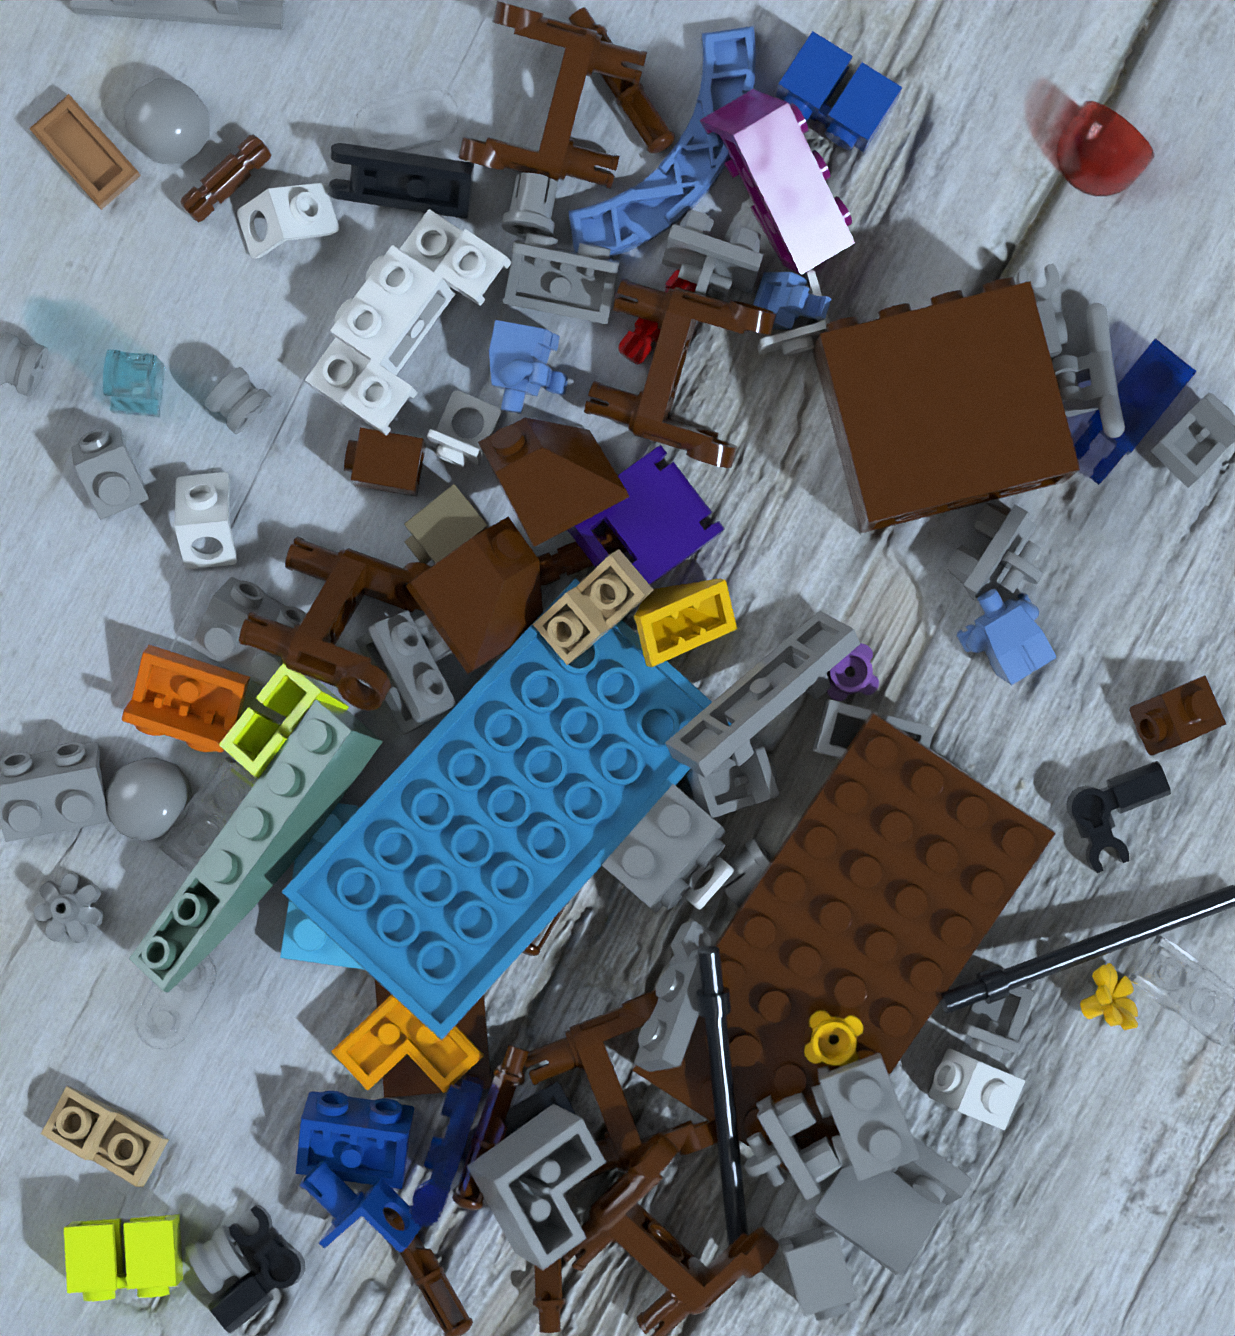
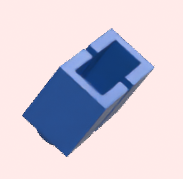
[775,31,902,152]

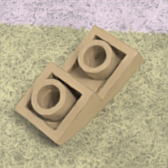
[533,549,654,665]
[41,1086,169,1187]

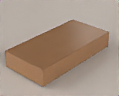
[29,94,141,210]

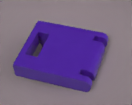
[567,445,725,585]

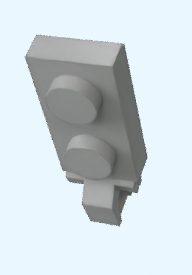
[634,921,719,1072]

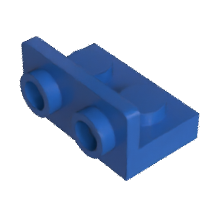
[295,1091,415,1189]

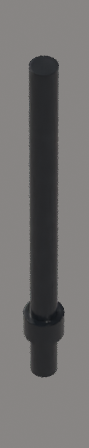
[940,885,1235,1014]
[697,946,748,1247]

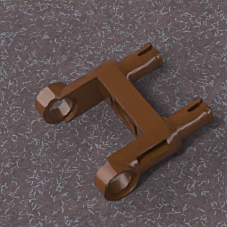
[458,1,647,189]
[584,278,776,468]
[239,537,431,711]
[525,990,717,1187]
[562,1132,780,1336]

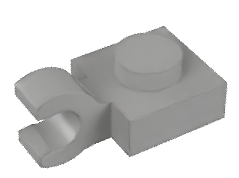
[1016,264,1067,360]

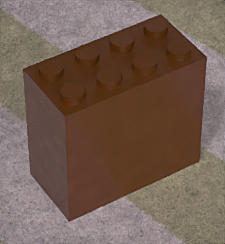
[813,277,1080,534]

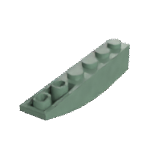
[129,699,383,992]

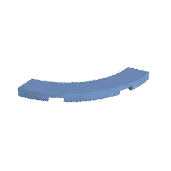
[569,26,756,258]

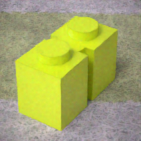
[219,664,349,778]
[64,1214,183,1301]

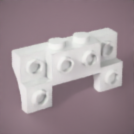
[305,209,511,436]

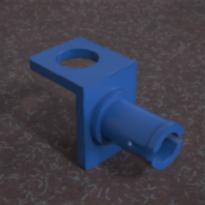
[299,1160,424,1252]

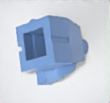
[489,320,568,414]
[957,589,1057,685]

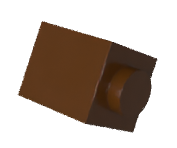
[344,427,426,497]

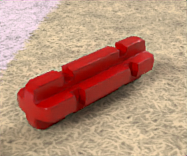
[618,269,697,365]

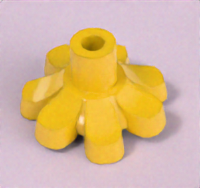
[1080,963,1138,1030]

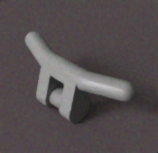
[1052,303,1125,438]

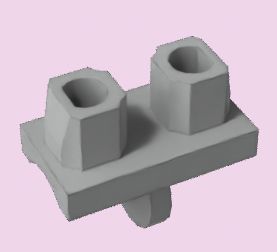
[662,209,764,296]
[947,503,1043,602]
[743,1093,841,1201]

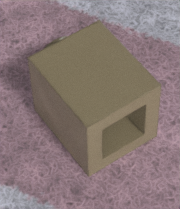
[404,484,488,564]

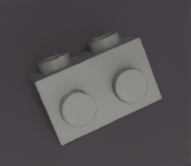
[503,232,620,324]
[190,577,307,687]
[355,610,457,735]
[0,742,111,842]
[602,784,726,913]
[812,1053,920,1181]

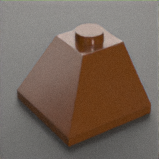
[478,417,629,547]
[406,516,543,674]

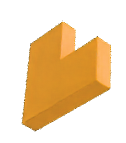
[331,995,484,1093]

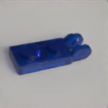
[1074,338,1197,485]
[409,1074,486,1228]

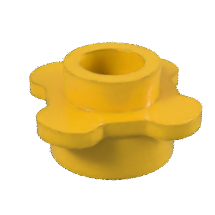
[804,1010,863,1067]

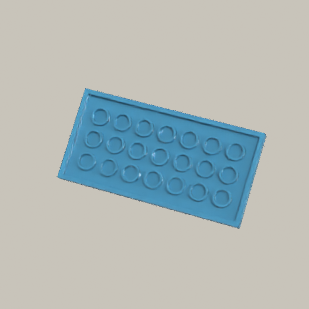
[282,578,731,1041]

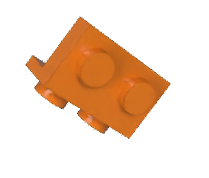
[122,645,250,752]

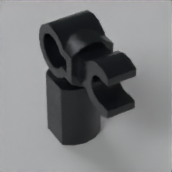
[1066,761,1171,873]
[208,1205,306,1334]

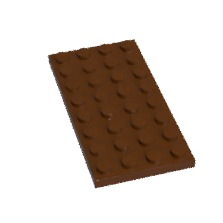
[632,711,1055,1173]

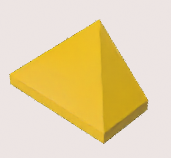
[634,578,737,667]

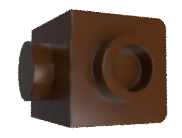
[1129,675,1226,756]

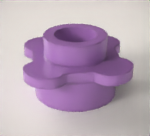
[827,643,879,701]

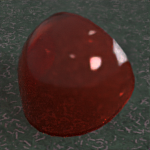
[1057,101,1155,196]

